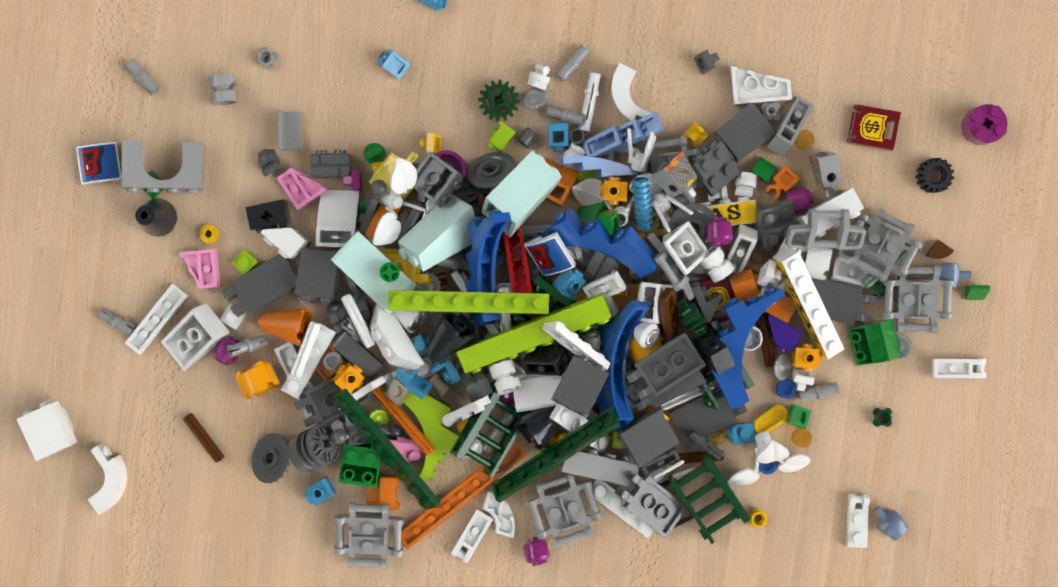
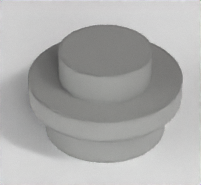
[323,352,342,371]

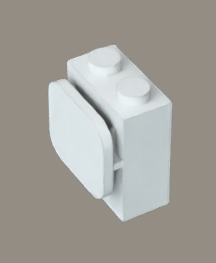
[637,282,678,324]
[16,400,78,461]

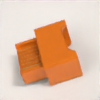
[367,475,401,510]

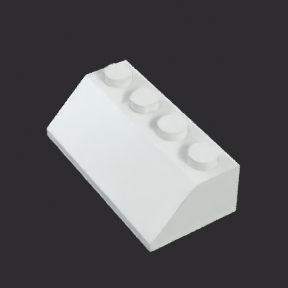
[513,360,571,412]

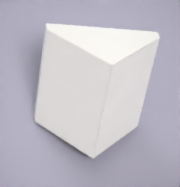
[663,221,710,276]

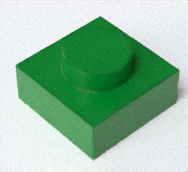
[786,404,811,429]

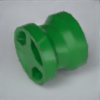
[380,262,400,282]

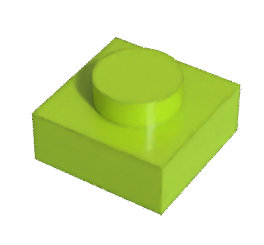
[231,249,259,275]

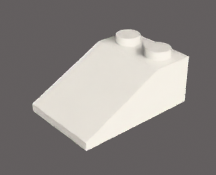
[161,303,230,371]

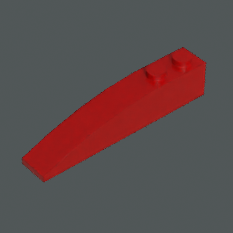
[496,186,532,294]

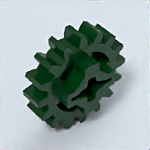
[478,79,520,122]
[676,298,708,337]

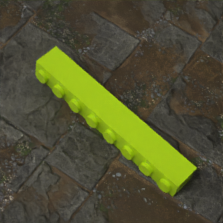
[388,290,549,314]
[456,292,612,374]

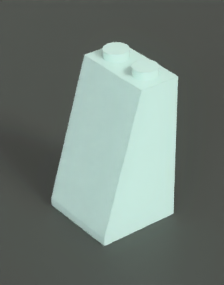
[481,151,562,237]
[398,194,475,272]
[331,231,416,313]

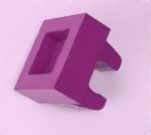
[342,170,362,191]

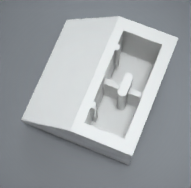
[261,228,312,259]

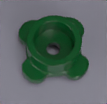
[872,281,885,299]
[873,408,892,427]

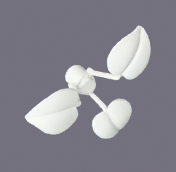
[372,158,437,245]
[572,173,662,230]
[726,432,811,486]

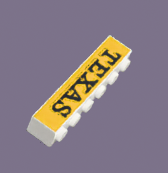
[644,197,756,237]
[772,248,844,359]

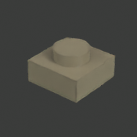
[384,378,410,406]

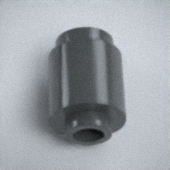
[581,328,601,352]

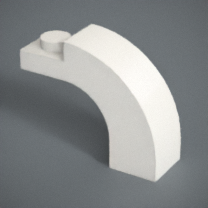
[611,63,651,122]
[88,444,127,515]

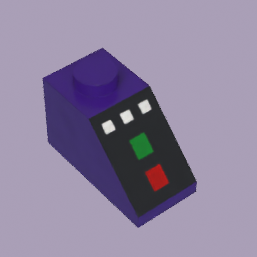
[766,313,803,354]

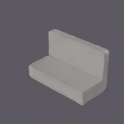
[277,110,302,151]

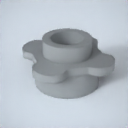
[255,47,278,70]
[761,102,781,121]

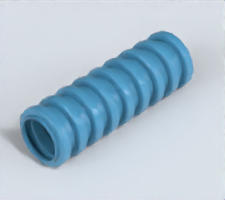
[631,177,654,232]

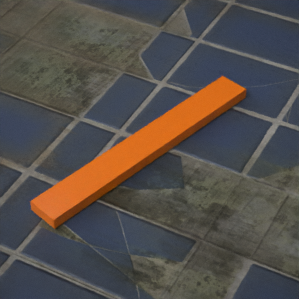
[401,440,527,550]

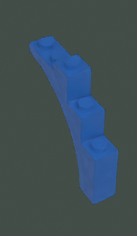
[532,208,658,278]
[465,210,511,327]
[708,286,785,410]
[596,300,649,429]

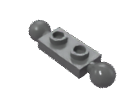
[357,180,387,238]
[331,424,402,446]

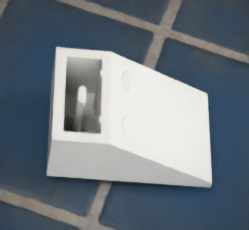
[316,190,360,248]

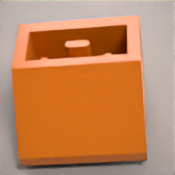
[544,157,579,208]

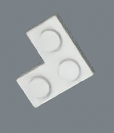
[582,271,626,316]

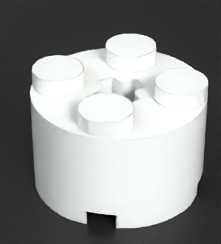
[801,239,832,281]

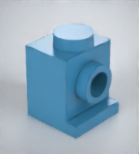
[548,123,568,152]
[553,268,586,301]
[410,332,431,356]
[305,476,337,506]

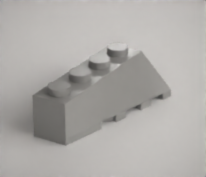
[556,448,639,487]

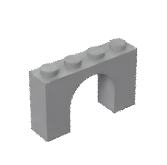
[122,140,203,193]

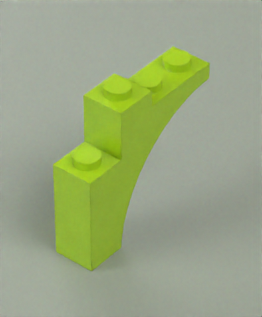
[403,391,460,482]

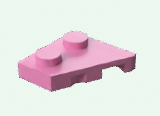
[277,167,328,210]
[179,249,221,289]
[389,437,426,462]

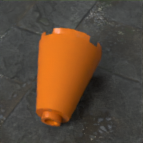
[258,308,314,346]

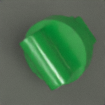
[364,143,386,165]

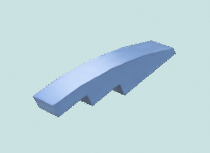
[582,112,664,157]
[557,156,638,178]

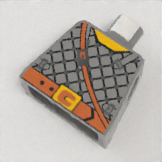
[651,150,697,201]
[809,151,842,197]

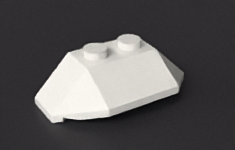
[369,304,424,371]

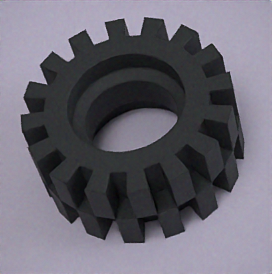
[915,158,954,193]

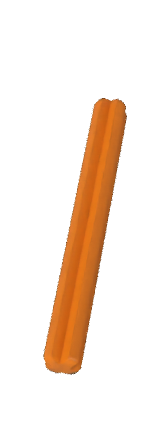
[370,381,435,456]

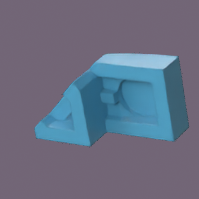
[396,369,433,399]

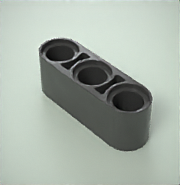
[331,330,385,380]

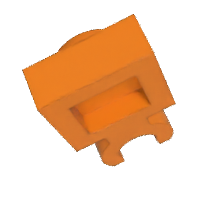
[765,165,800,200]

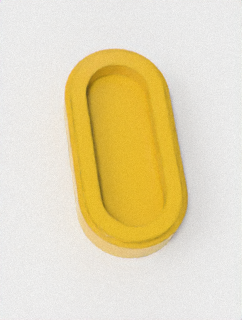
[753,404,788,434]

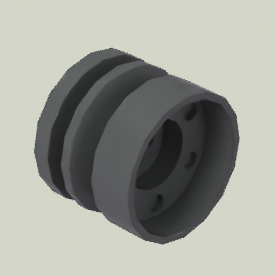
[288,424,340,472]

